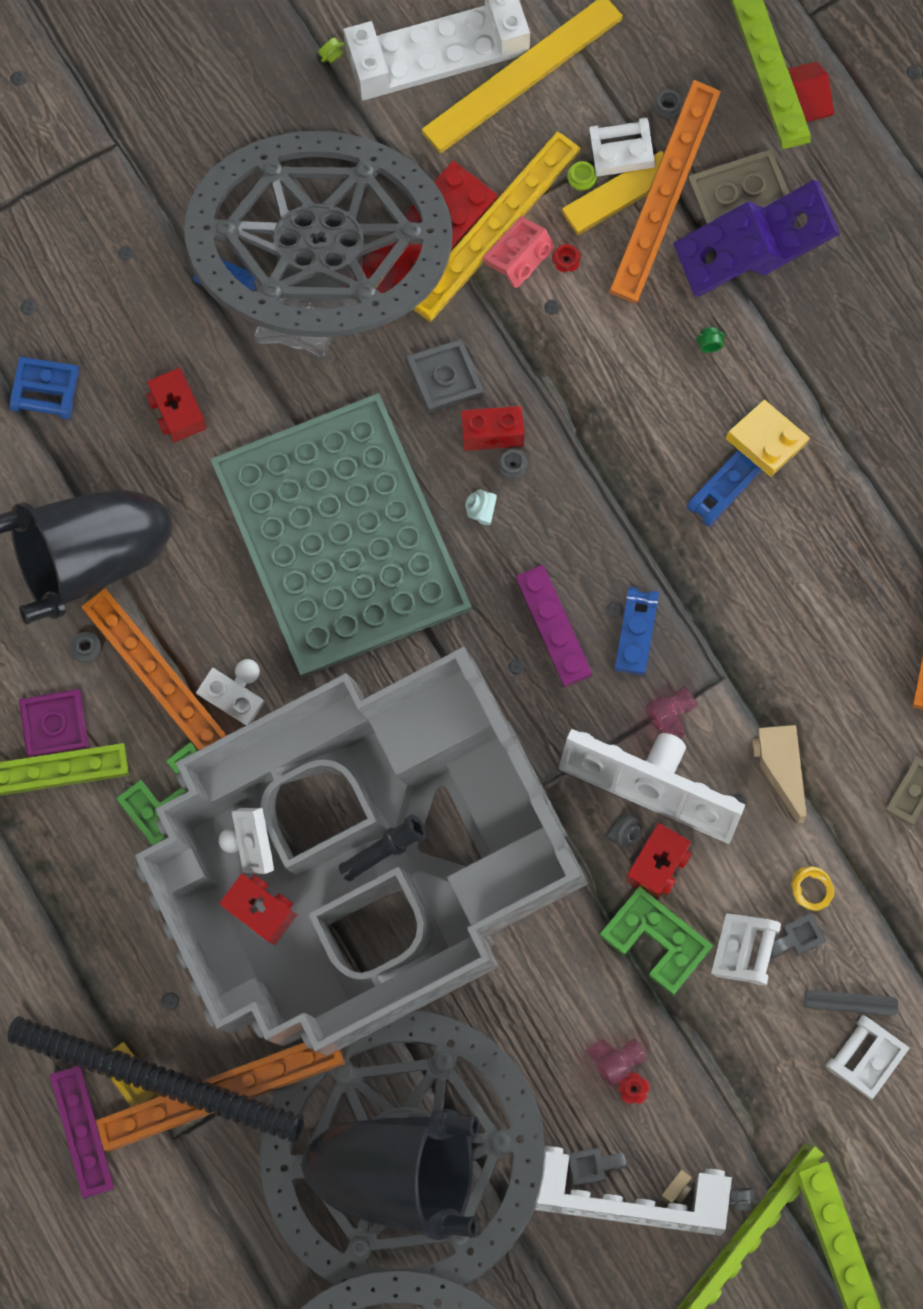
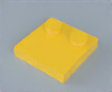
[725,399,810,477]

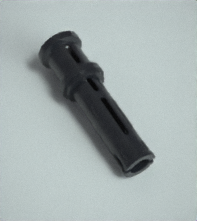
[339,814,427,882]

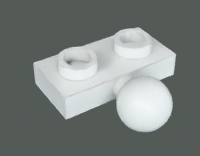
[196,659,265,726]
[218,808,274,874]

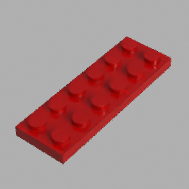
[340,161,498,327]

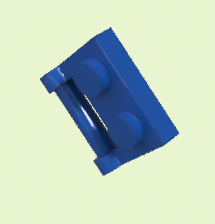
[9,357,80,420]

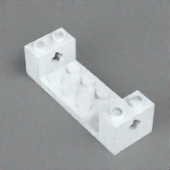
[343,0,530,101]
[532,1146,732,1236]

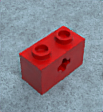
[145,367,206,443]
[461,406,524,451]
[626,823,693,901]
[219,873,298,945]

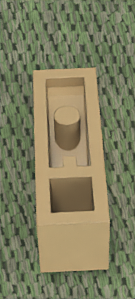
[752,725,807,823]

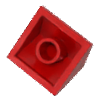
[788,61,834,123]

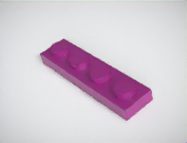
[515,565,592,688]
[49,1066,115,1199]

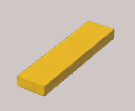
[562,151,664,236]

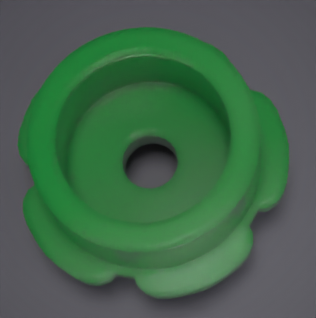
[696,327,725,353]

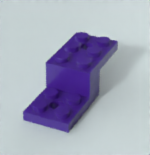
[673,180,840,297]

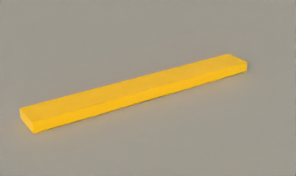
[422,0,623,154]
[413,131,581,323]

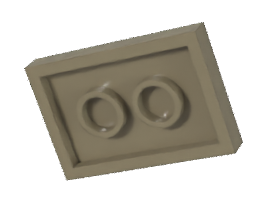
[688,149,789,225]

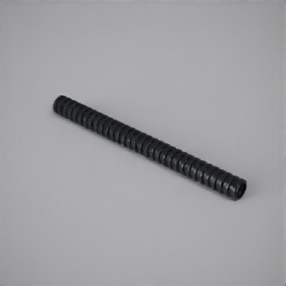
[7,1016,304,1143]

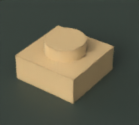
[660,1170,692,1204]

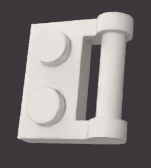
[589,118,655,176]
[711,913,781,986]
[825,1015,910,1101]

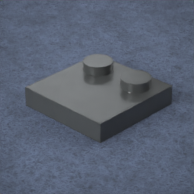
[405,339,484,414]

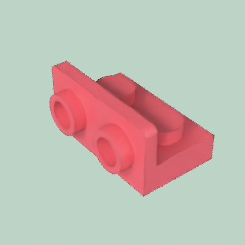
[482,216,555,288]

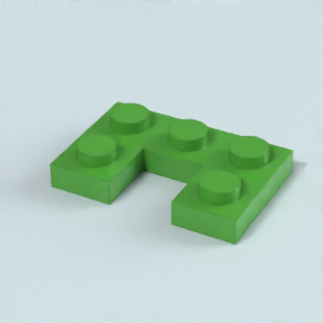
[116,742,197,846]
[600,886,713,996]

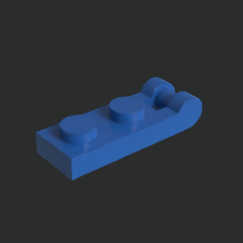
[686,450,763,527]
[614,587,659,676]

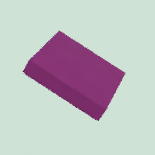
[18,689,89,758]

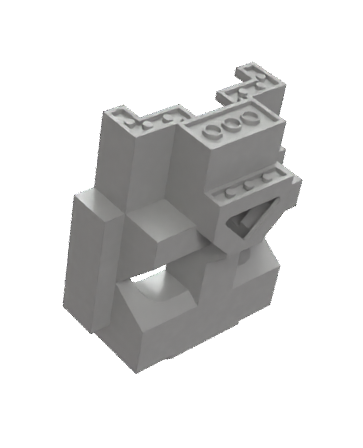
[135,647,588,1056]

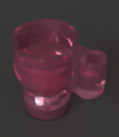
[646,686,697,739]
[586,1038,648,1087]

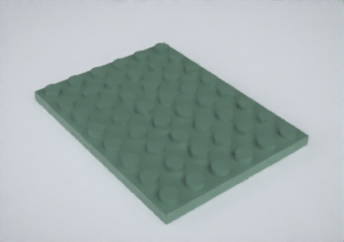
[210,393,472,678]

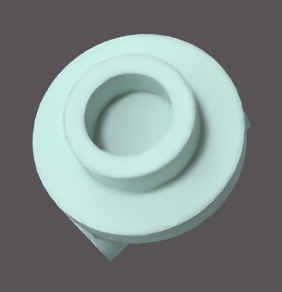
[465,489,497,525]

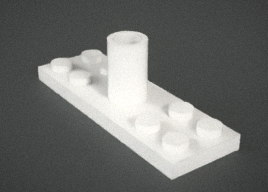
[558,729,745,844]

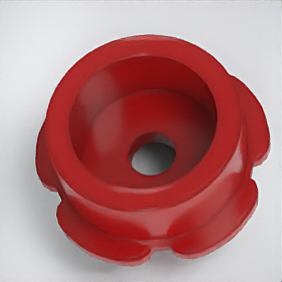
[552,244,581,273]
[618,1073,650,1104]

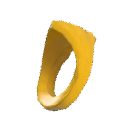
[791,866,834,911]

